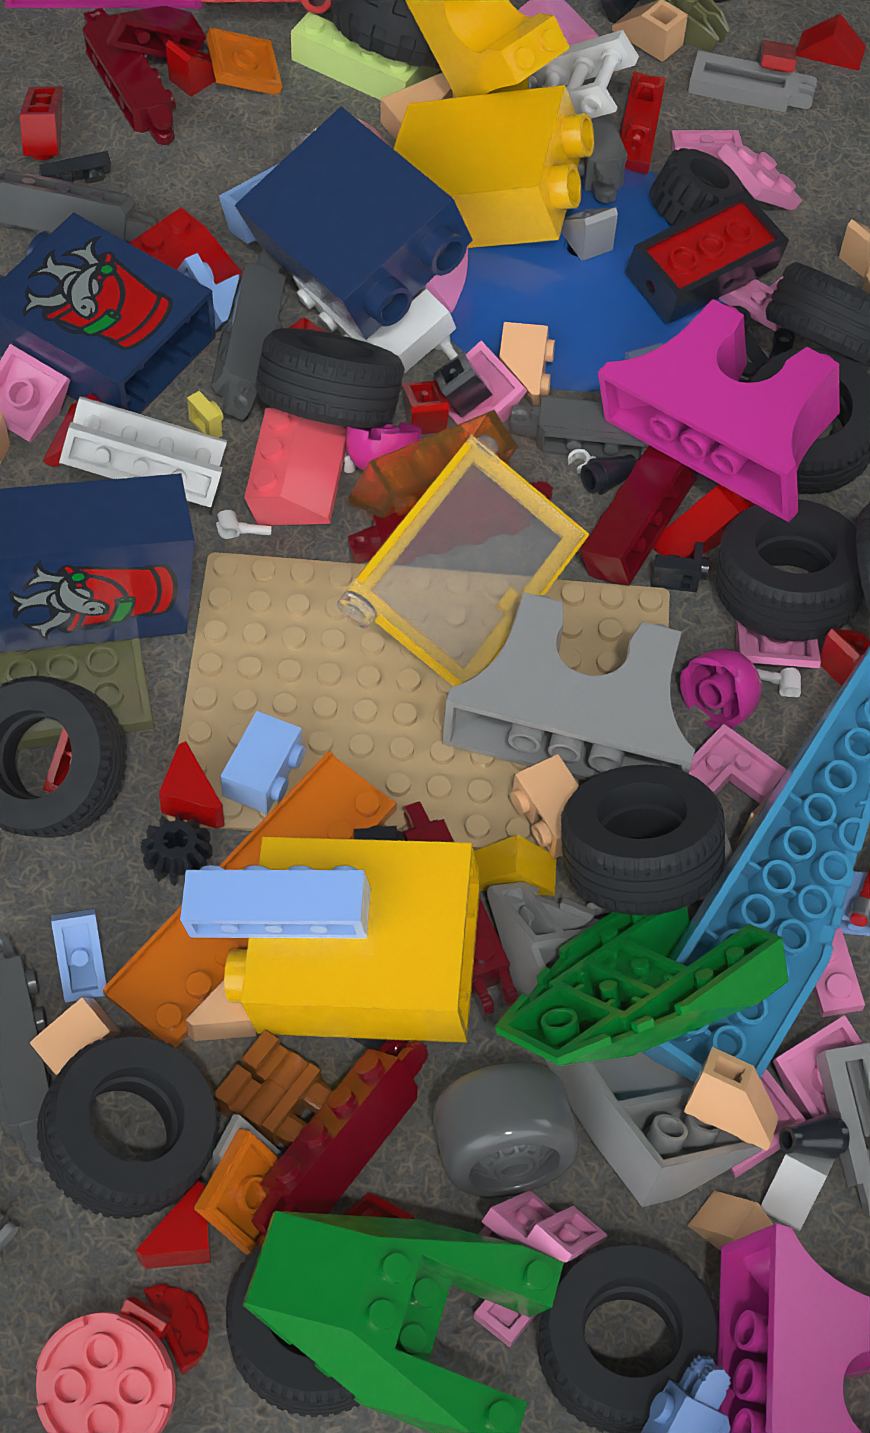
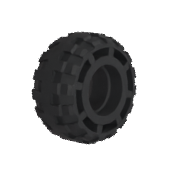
[330,0,441,69]

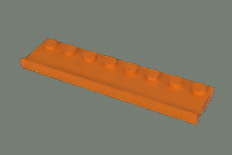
[103,750,397,1048]

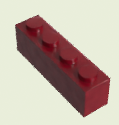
[580,445,697,586]

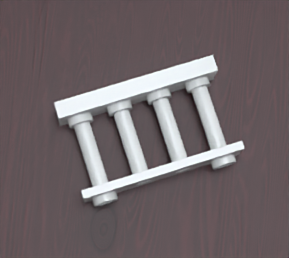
[529,30,639,119]
[59,396,227,507]

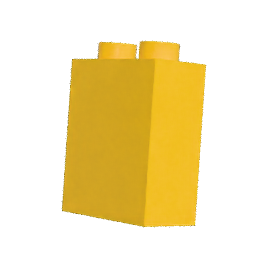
[394,85,594,248]
[224,837,481,1043]

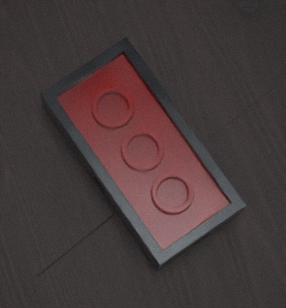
[625,190,789,324]

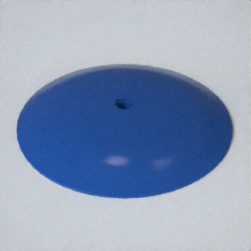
[450,169,729,392]

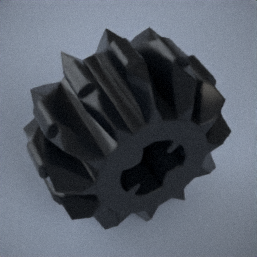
[141,812,213,887]

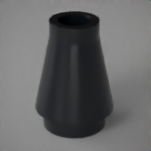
[581,454,637,495]
[779,1114,850,1159]

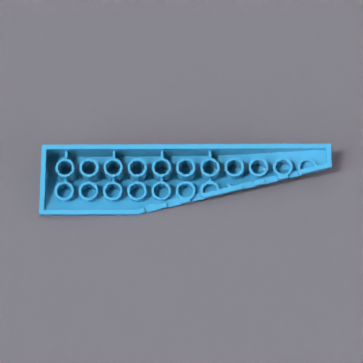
[642,646,870,1082]

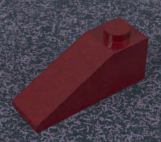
[106,6,206,58]

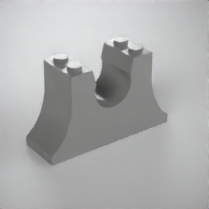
[442,592,695,781]

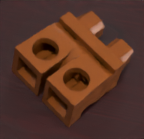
[214,1029,333,1147]

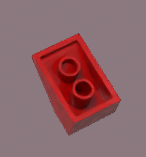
[129,207,242,284]

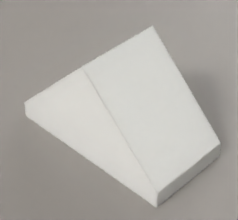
[761,1153,835,1231]

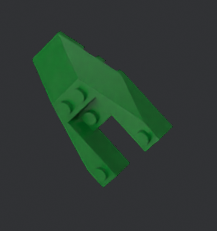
[495,906,789,1066]
[242,1211,564,1433]

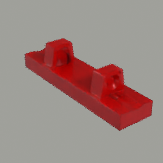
[620,71,666,174]

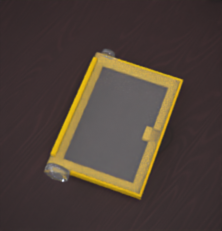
[337,435,590,687]

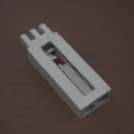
[688,50,817,113]
[816,1043,870,1216]

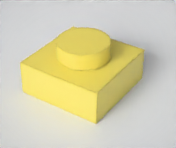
[187,391,224,438]

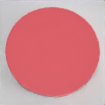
[36,1311,176,1433]

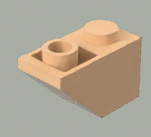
[612,0,688,62]
[499,322,555,406]
[511,754,579,859]
[684,1047,779,1151]

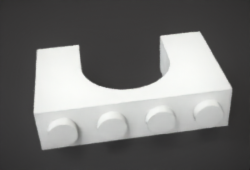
[293,276,456,374]

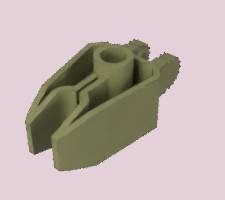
[648,0,729,52]

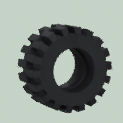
[650,148,747,225]

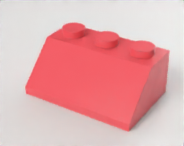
[244,408,346,526]

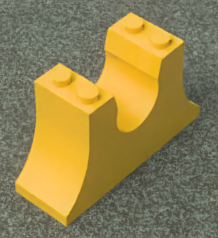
[405,0,570,98]

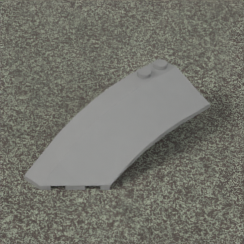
[487,882,762,1207]

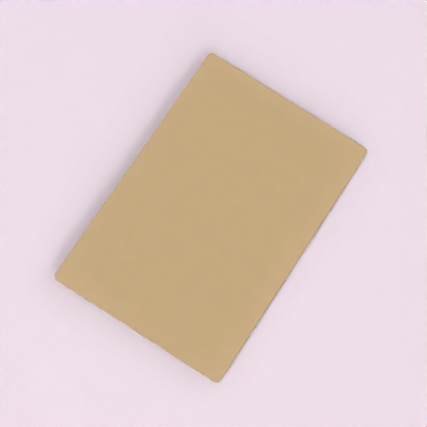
[167,552,670,856]

